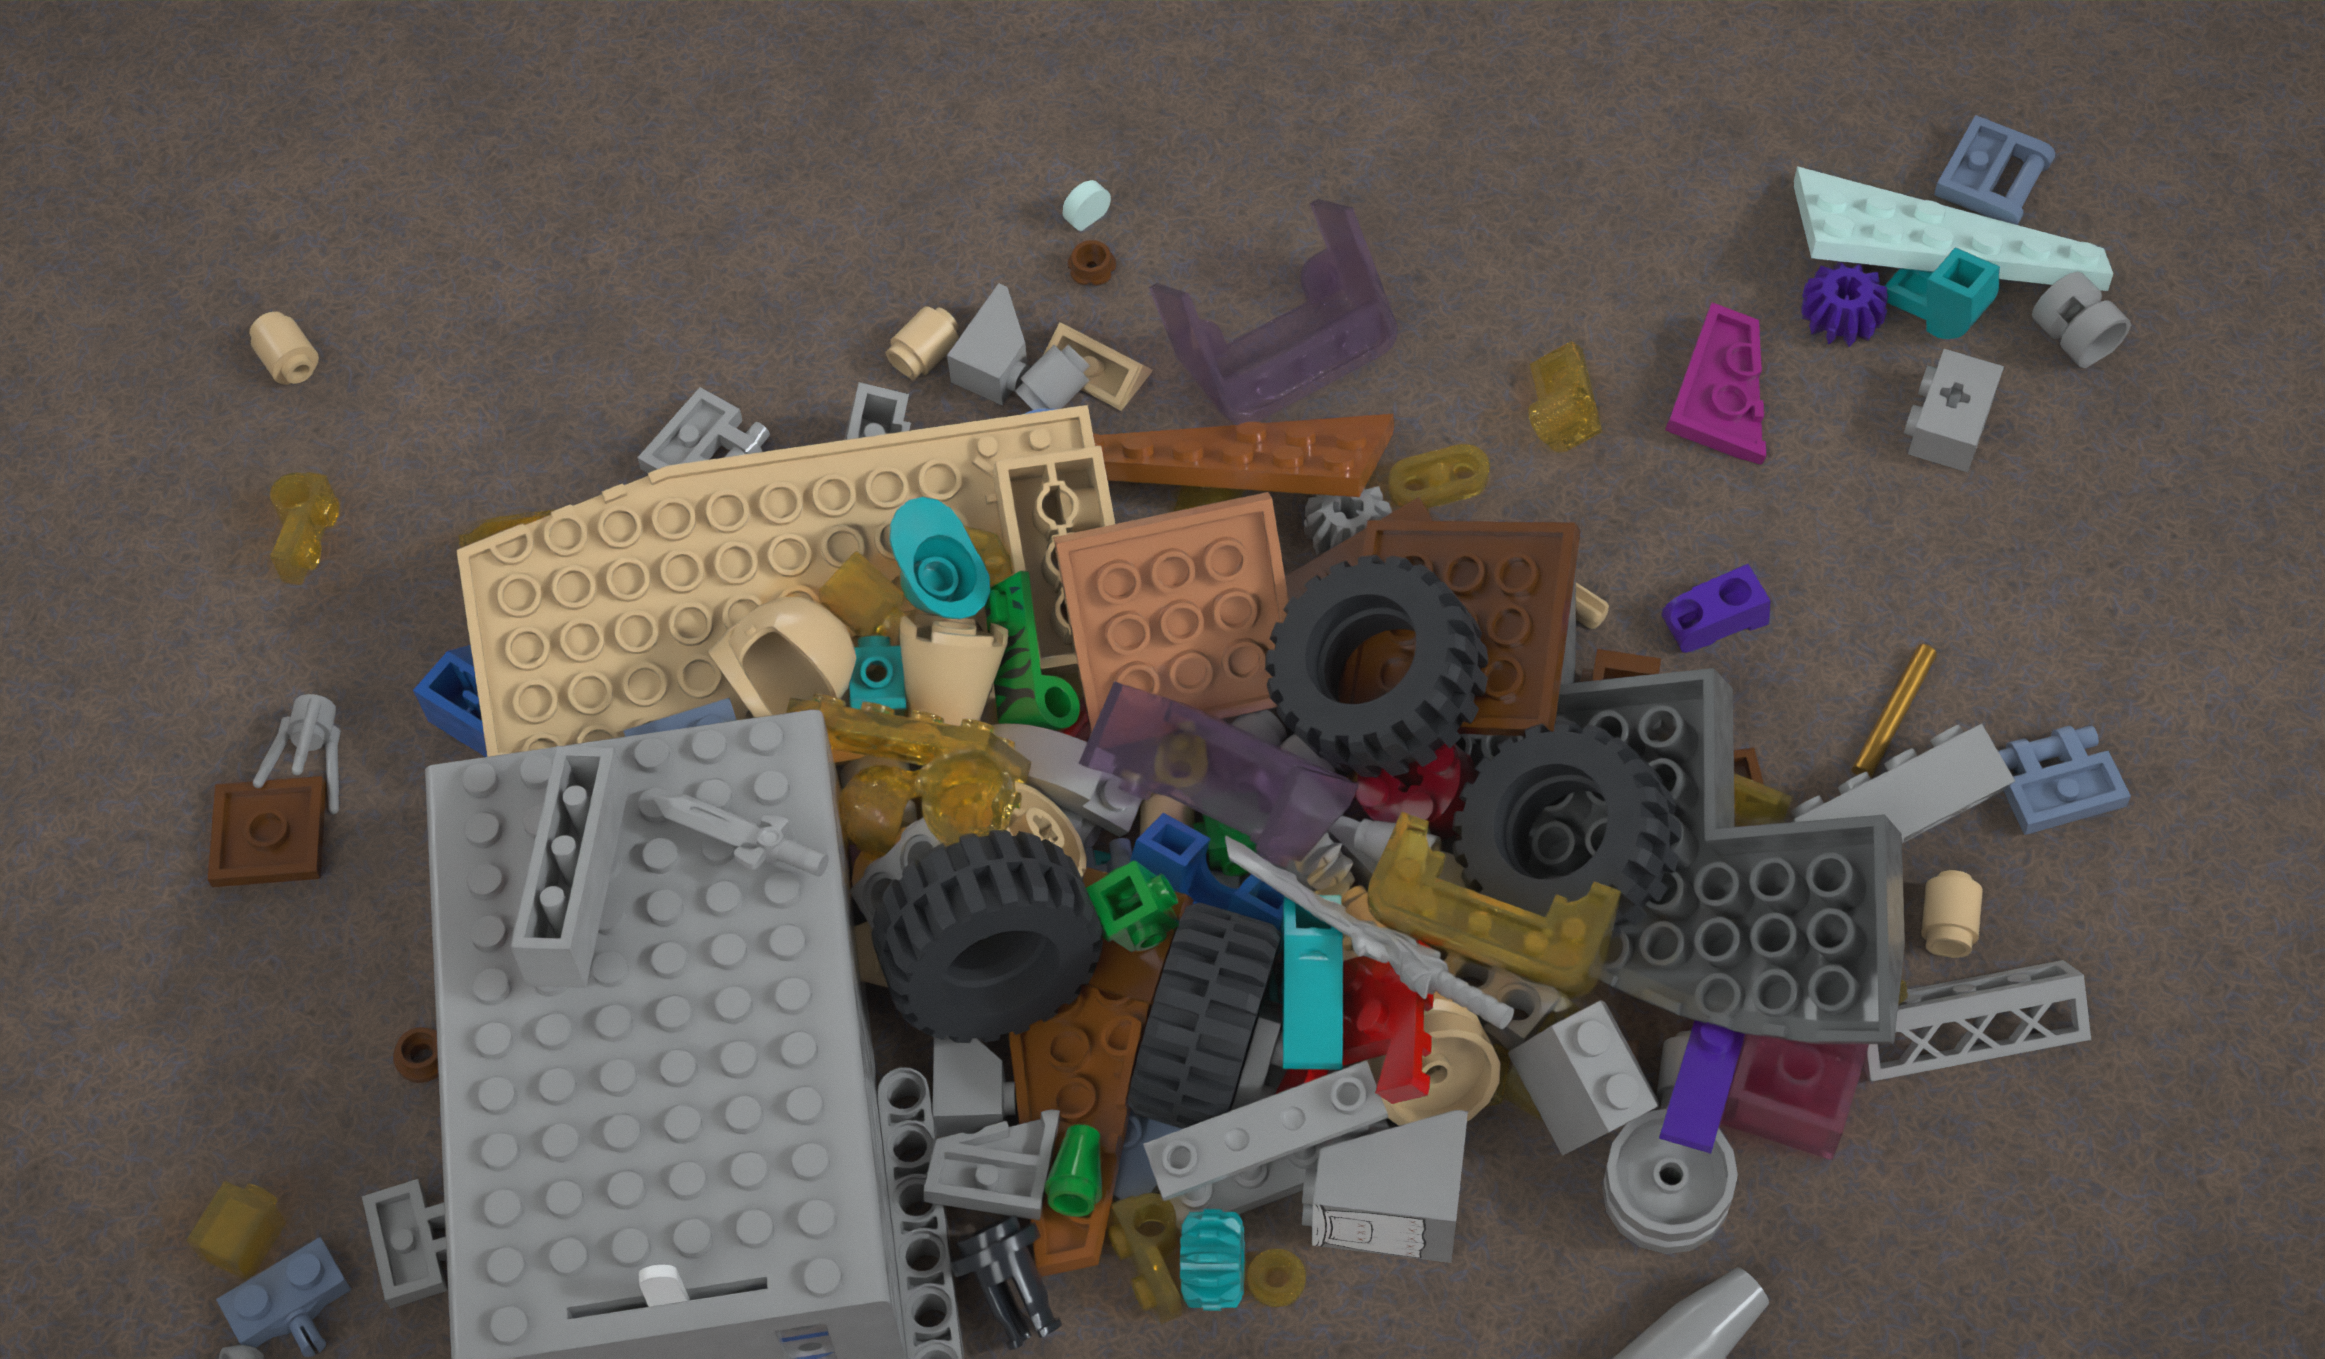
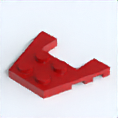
[1274,939,1434,1104]

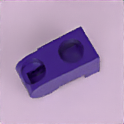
[1661,564,1771,653]

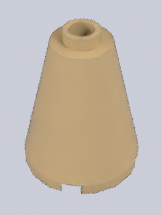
[899,614,1008,768]

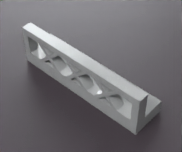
[1862,960,2091,1082]

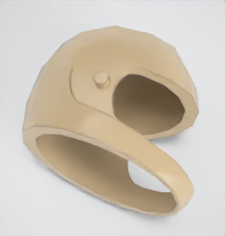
[708,597,856,718]

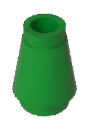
[1044,1125,1102,1217]

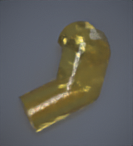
[963,525,1013,585]

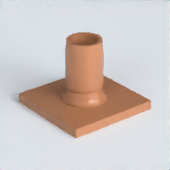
[1053,492,1289,746]

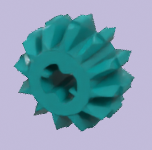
[1179,1209,1246,1311]

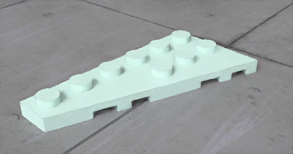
[1794,166,2113,291]

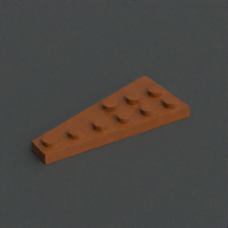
[1093,413,1394,497]
[1009,985,1153,1277]

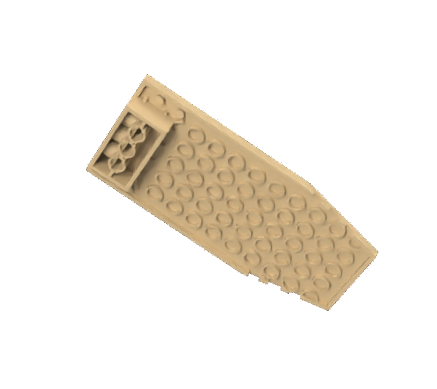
[457,405,1115,766]

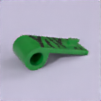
[985,571,1080,732]

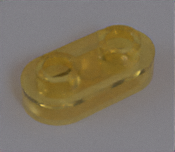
[1388,444,1490,508]

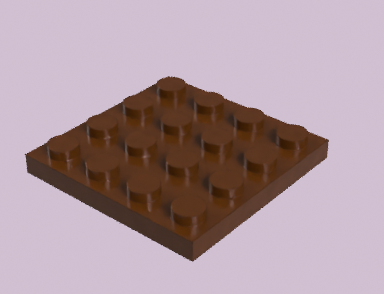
[1340,520,1581,736]

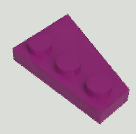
[1665,302,1766,465]

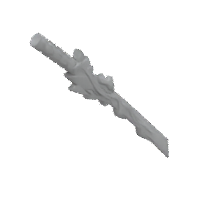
[1225,836,1514,1029]

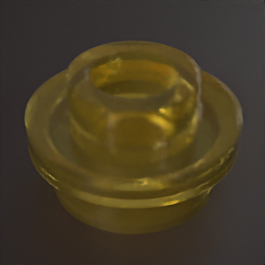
[1247,1249,1306,1307]

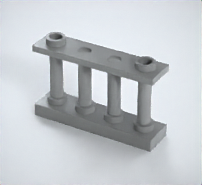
[1143,1060,1390,1234]

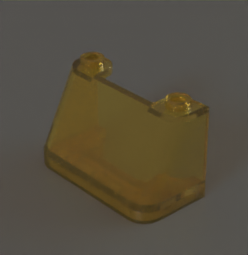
[1367,812,1621,999]

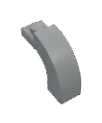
[947,724,1148,837]

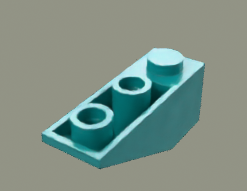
[1281,895,1343,1070]

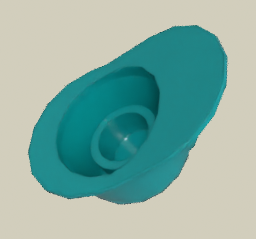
[889,497,990,620]

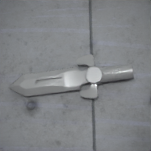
[653,794,829,877]

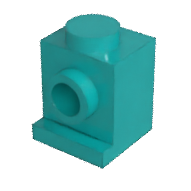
[848,636,906,720]

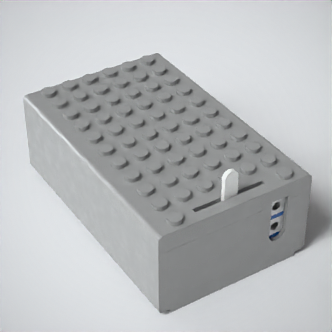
[425,710,907,1359]

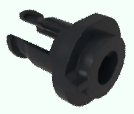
[949,1215,1062,1350]

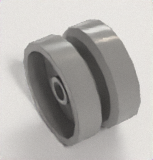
[1602,1109,1738,1254]

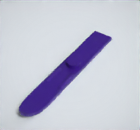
[1659,1020,1745,1154]

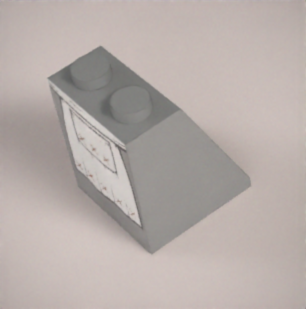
[1302,1110,1468,1263]

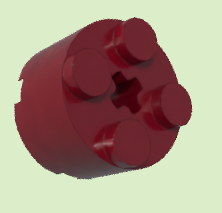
[1355,744,1478,845]

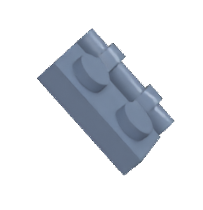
[1998,725,2131,835]

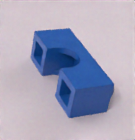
[1129,813,1284,957]

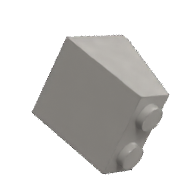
[1508,1001,1660,1156]

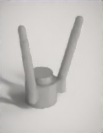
[253,694,341,814]

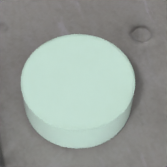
[1063,180,1111,231]

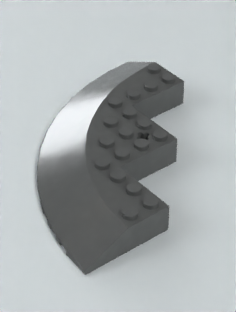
[1442,570,1905,1044]

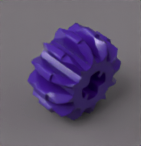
[1801,261,1888,347]

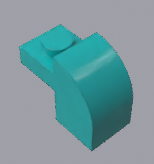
[1885,247,2000,339]

